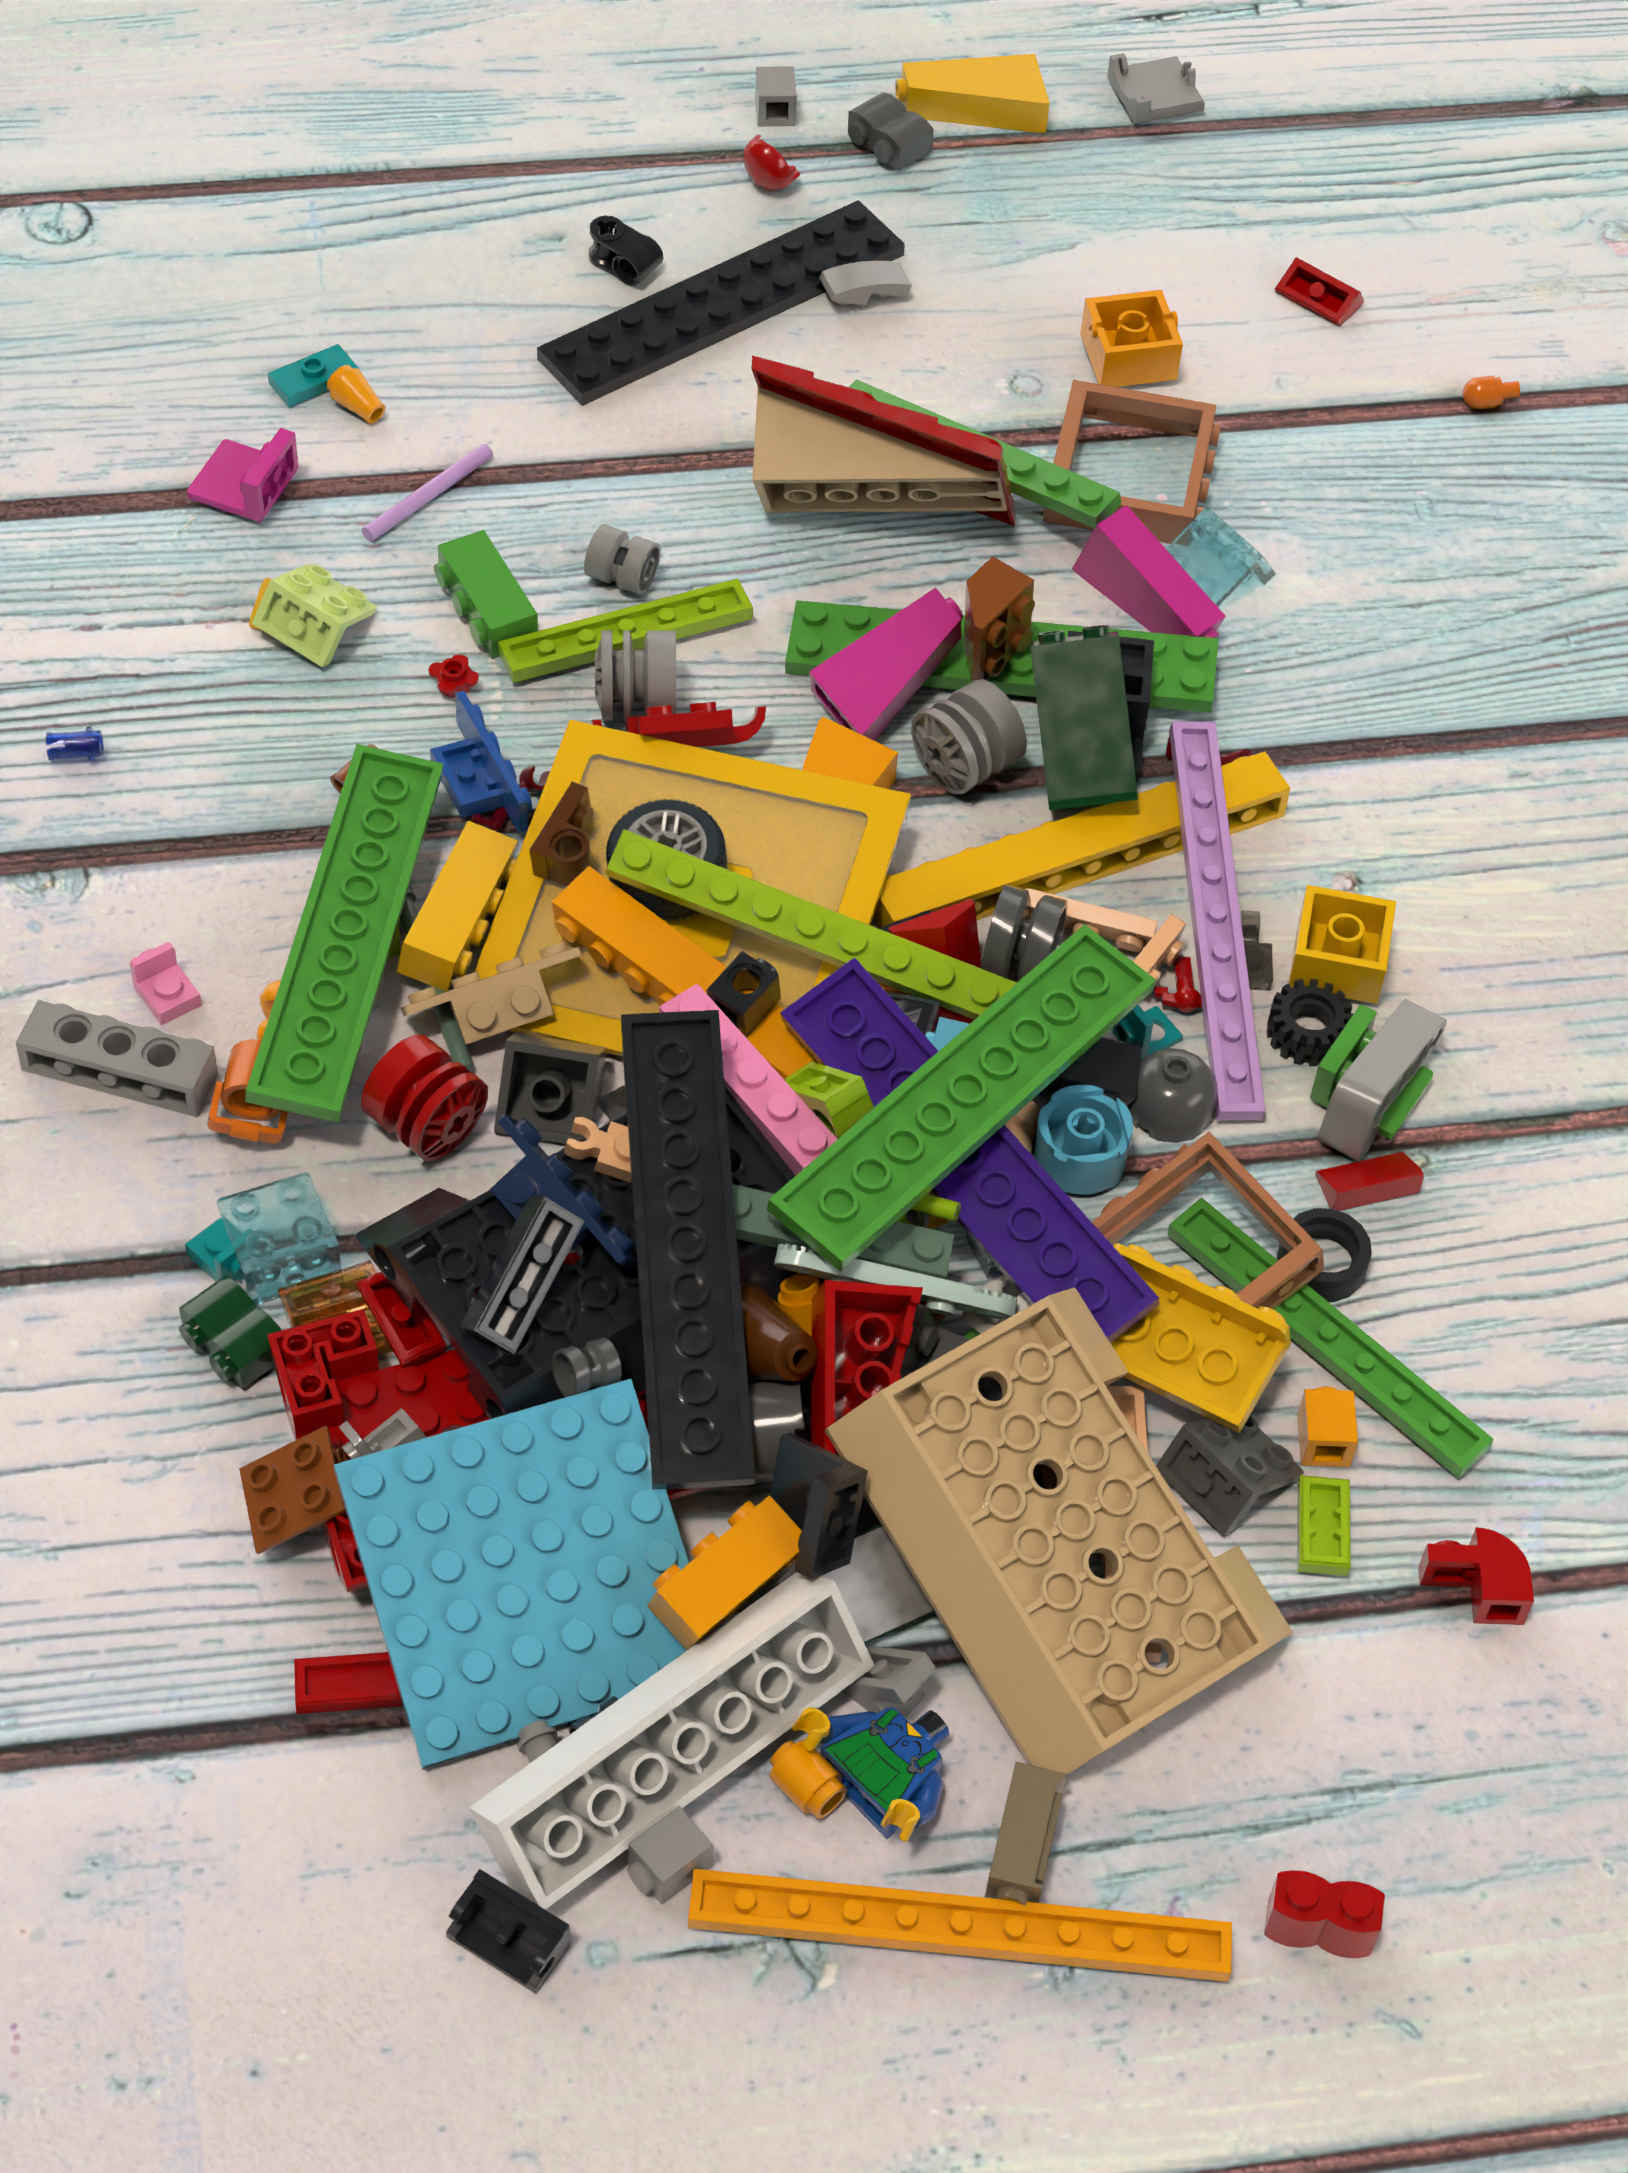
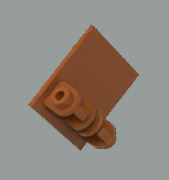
[239,1426,348,1555]

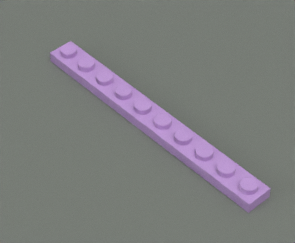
[1169,721,1266,1120]

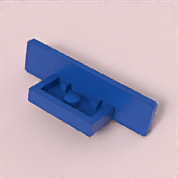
[430,691,533,833]

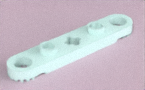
[774,1244,1017,1319]

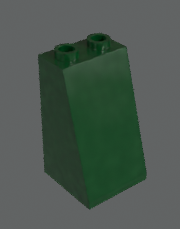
[1030,625,1138,810]

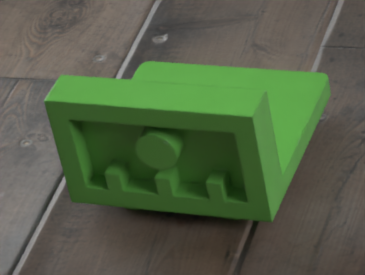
[1310,1004,1433,1139]

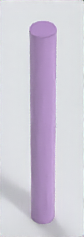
[362,444,493,542]

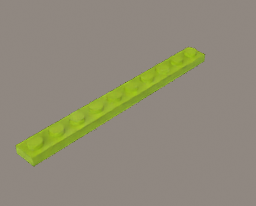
[606,829,1017,1020]

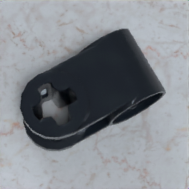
[589,215,664,286]

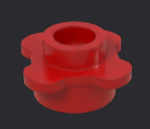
[428,654,479,697]

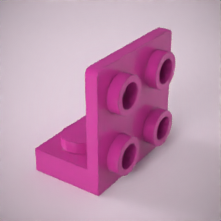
[187,428,299,523]

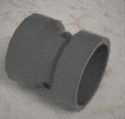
[552,1338,622,1397]

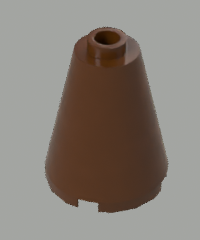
[740,1282,818,1381]

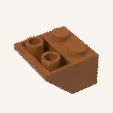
[963,556,1035,682]

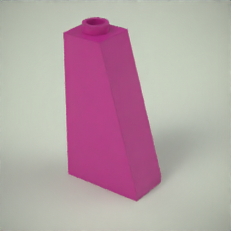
[1072,505,1226,638]
[809,588,963,741]

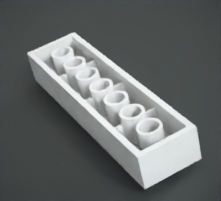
[468,1572,875,1910]

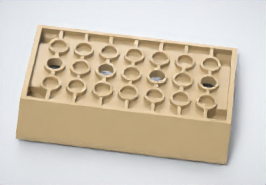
[825,1287,1293,1774]

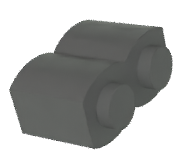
[848,92,934,170]

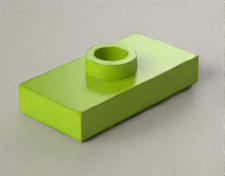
[1297,1475,1351,1576]

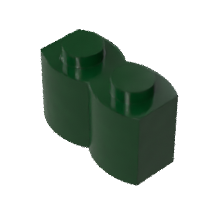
[179,1275,282,1389]

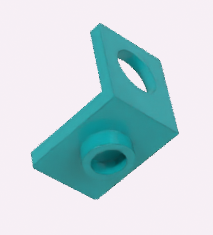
[1112,1005,1183,1061]

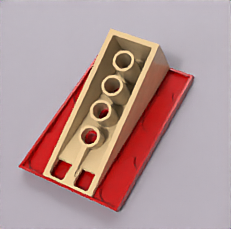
[751,355,1016,527]

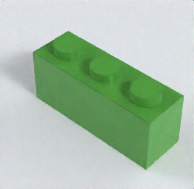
[434,530,538,659]

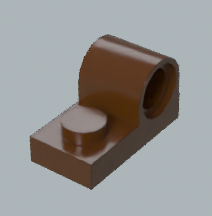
[529,781,594,886]

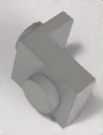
[339,1408,427,1459]

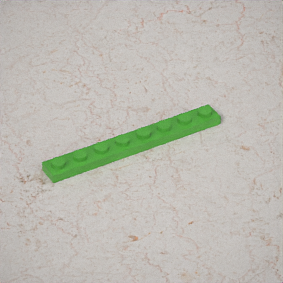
[849,379,1121,529]
[1167,1197,1494,1478]

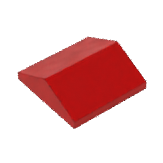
[888,899,981,1001]

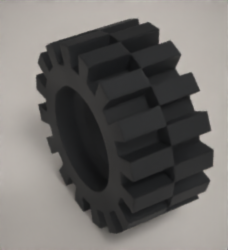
[1266,979,1353,1066]

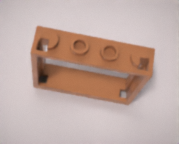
[1043,380,1221,547]
[1092,1132,1324,1309]

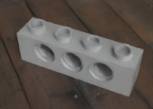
[16,1000,218,1117]

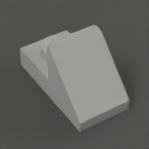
[842,1645,936,1718]

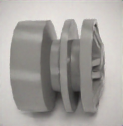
[595,630,676,721]
[911,679,1027,794]

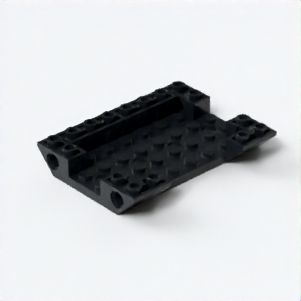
[356,1085,827,1419]

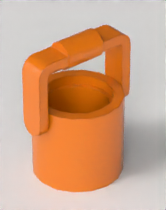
[207,1039,288,1144]

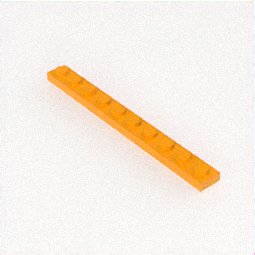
[688,1869,1232,1982]

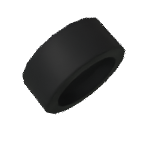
[1277,1208,1372,1302]

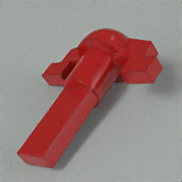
[1154,957,1202,1013]

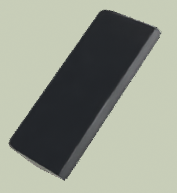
[461,1195,584,1354]

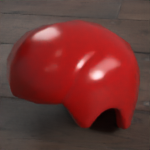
[743,134,800,191]

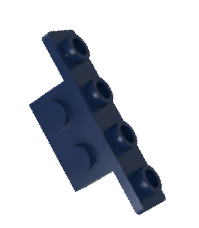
[490,1114,637,1270]

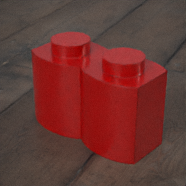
[1264,1870,1385,1958]

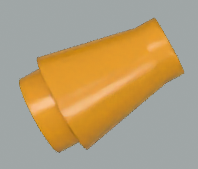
[327,365,386,424]

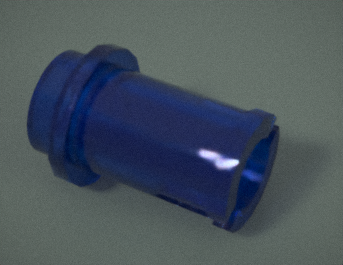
[46,726,104,762]

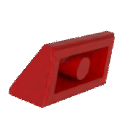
[1275,257,1364,326]
[1315,1152,1424,1211]
[356,1272,446,1367]

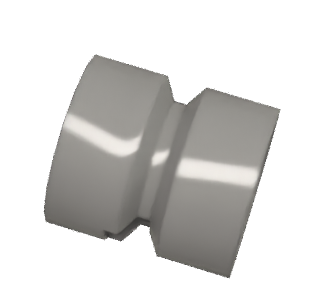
[584,524,661,595]

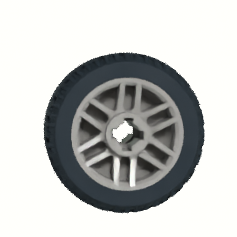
[606,799,727,922]

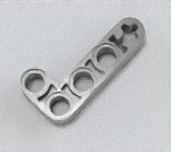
[1317,999,1447,1161]

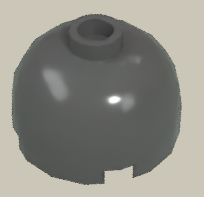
[1127,1048,1217,1143]

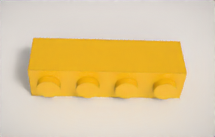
[396,821,518,992]

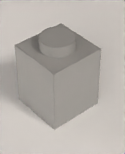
[755,66,797,127]
[627,1806,713,1905]

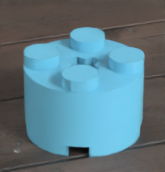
[1033,1085,1133,1194]

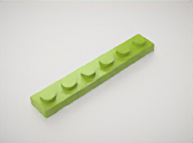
[498,578,753,683]

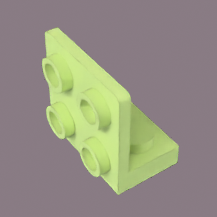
[251,564,377,667]

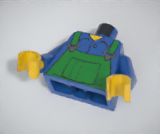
[791,1707,949,1842]

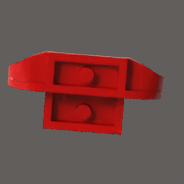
[591,702,766,747]

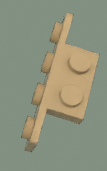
[400,942,582,1045]

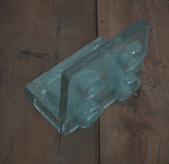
[1166,506,1276,607]
[217,1172,343,1305]

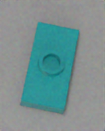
[268,344,359,407]

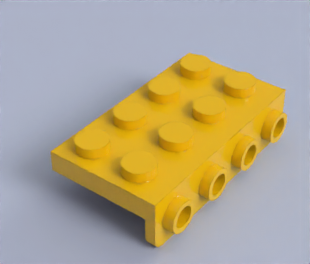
[1111,1243,1291,1433]

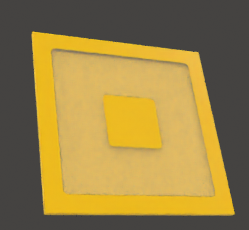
[474,720,911,1057]

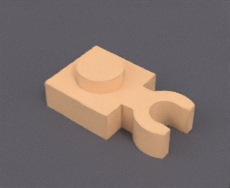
[564,1117,631,1182]

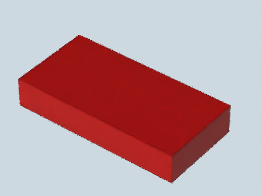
[294,1652,402,1714]

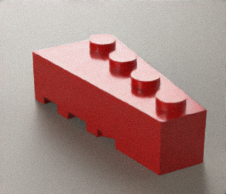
[811,1280,923,1456]

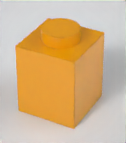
[1297,1386,1358,1467]

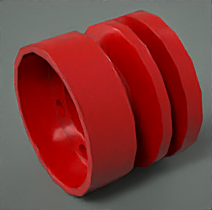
[361,1035,488,1161]

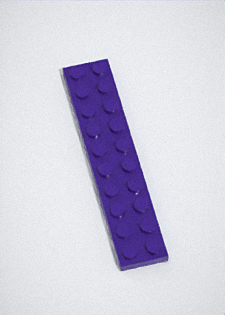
[780,957,1159,1343]

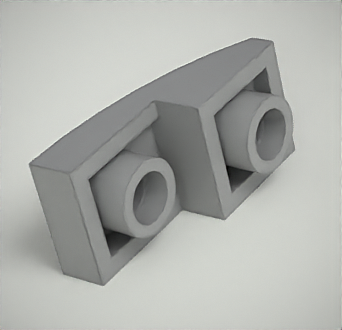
[819,261,912,306]

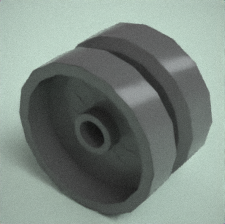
[981,884,1068,982]

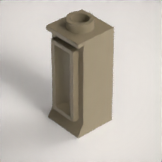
[985,1762,1067,1905]

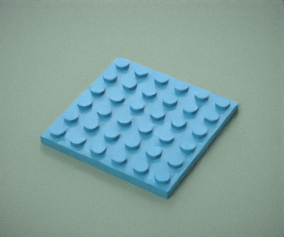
[333,1379,689,1769]

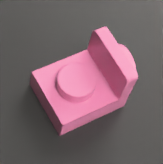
[130,942,202,1026]

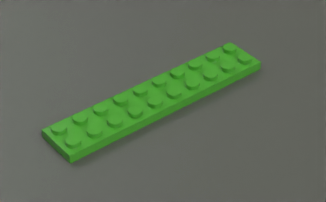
[785,600,1219,713]
[245,744,444,1123]
[767,924,1157,1272]

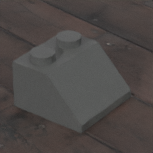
[494,1033,607,1144]

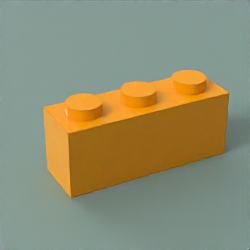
[647,1495,802,1650]

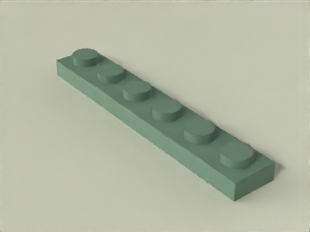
[732,1184,954,1279]

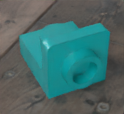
[185,1216,261,1282]

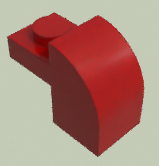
[1418,1527,1534,1625]

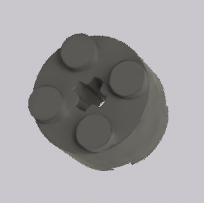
[748,1380,809,1484]

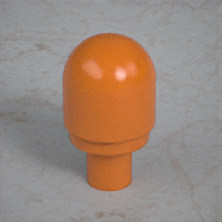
[1463,375,1520,409]

